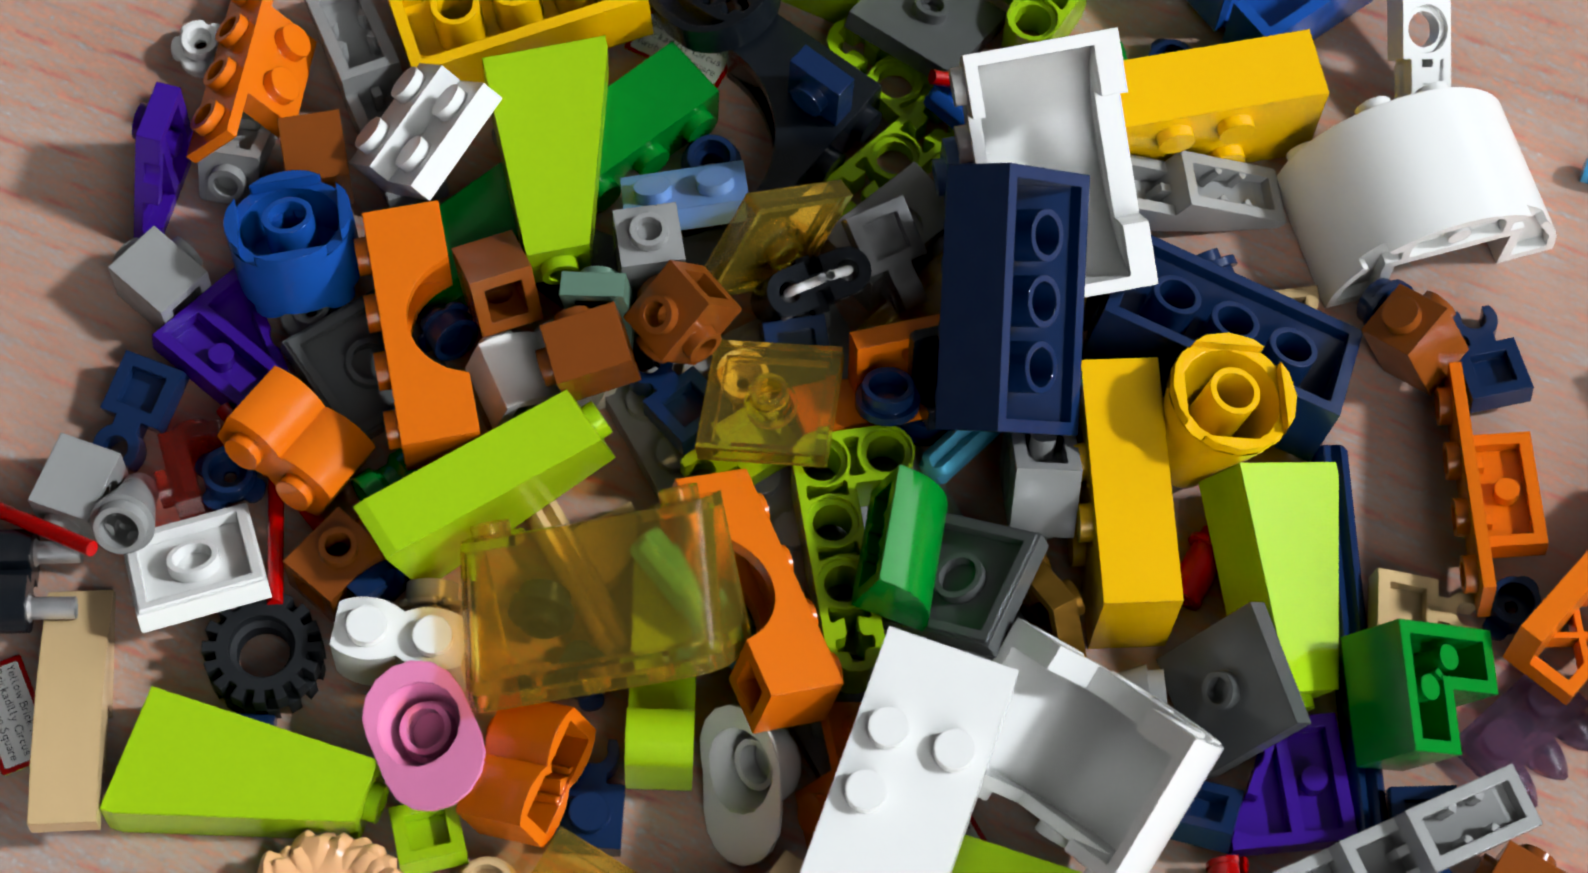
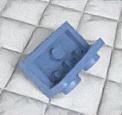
[620,160,753,230]

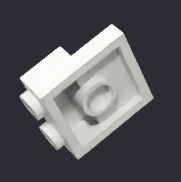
[349,63,503,201]

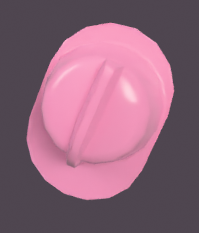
[362,660,486,812]

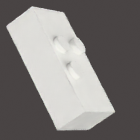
[800,626,1019,873]

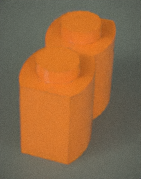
[217,366,376,517]
[456,695,596,848]

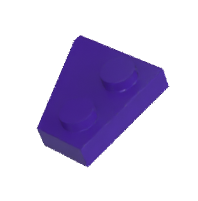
[132,82,193,238]
[152,267,290,409]
[1227,712,1358,857]

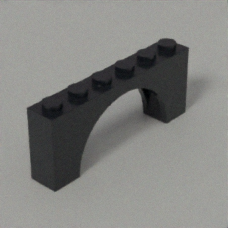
[536,14,883,370]

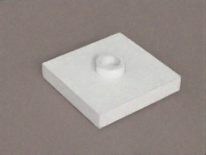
[124,503,272,634]

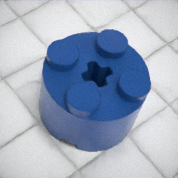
[223,170,360,318]

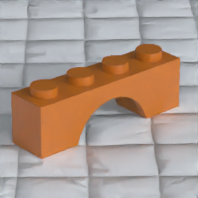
[353,200,481,471]
[659,468,844,734]

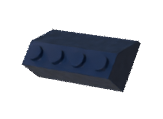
[935,163,1090,436]
[1082,235,1363,462]

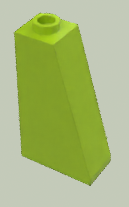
[482,36,609,285]
[353,389,616,580]
[1198,462,1339,711]
[99,686,389,839]

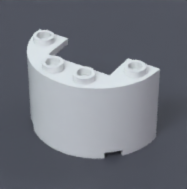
[948,27,1158,298]
[1277,81,1556,309]
[978,617,1224,873]

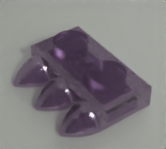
[1457,658,1588,808]

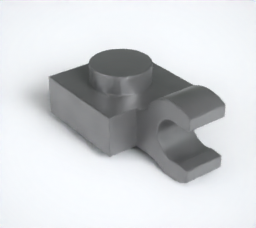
[841,195,928,314]

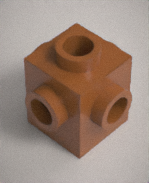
[623,260,742,365]

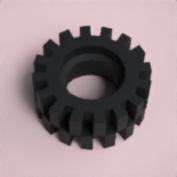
[201,593,327,719]

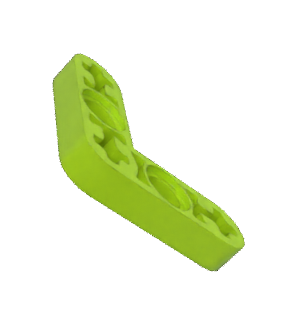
[824,18,954,224]

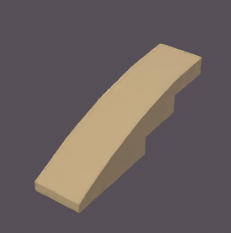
[27,590,116,833]

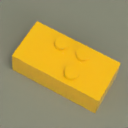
[388,0,654,83]
[1120,29,1329,163]
[1068,357,1184,649]

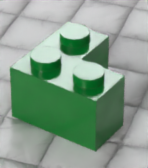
[1341,619,1499,771]

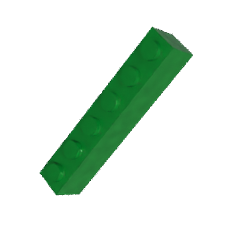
[418,41,719,319]

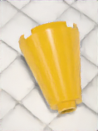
[1163,332,1297,488]

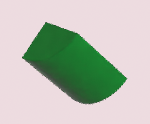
[851,464,948,631]

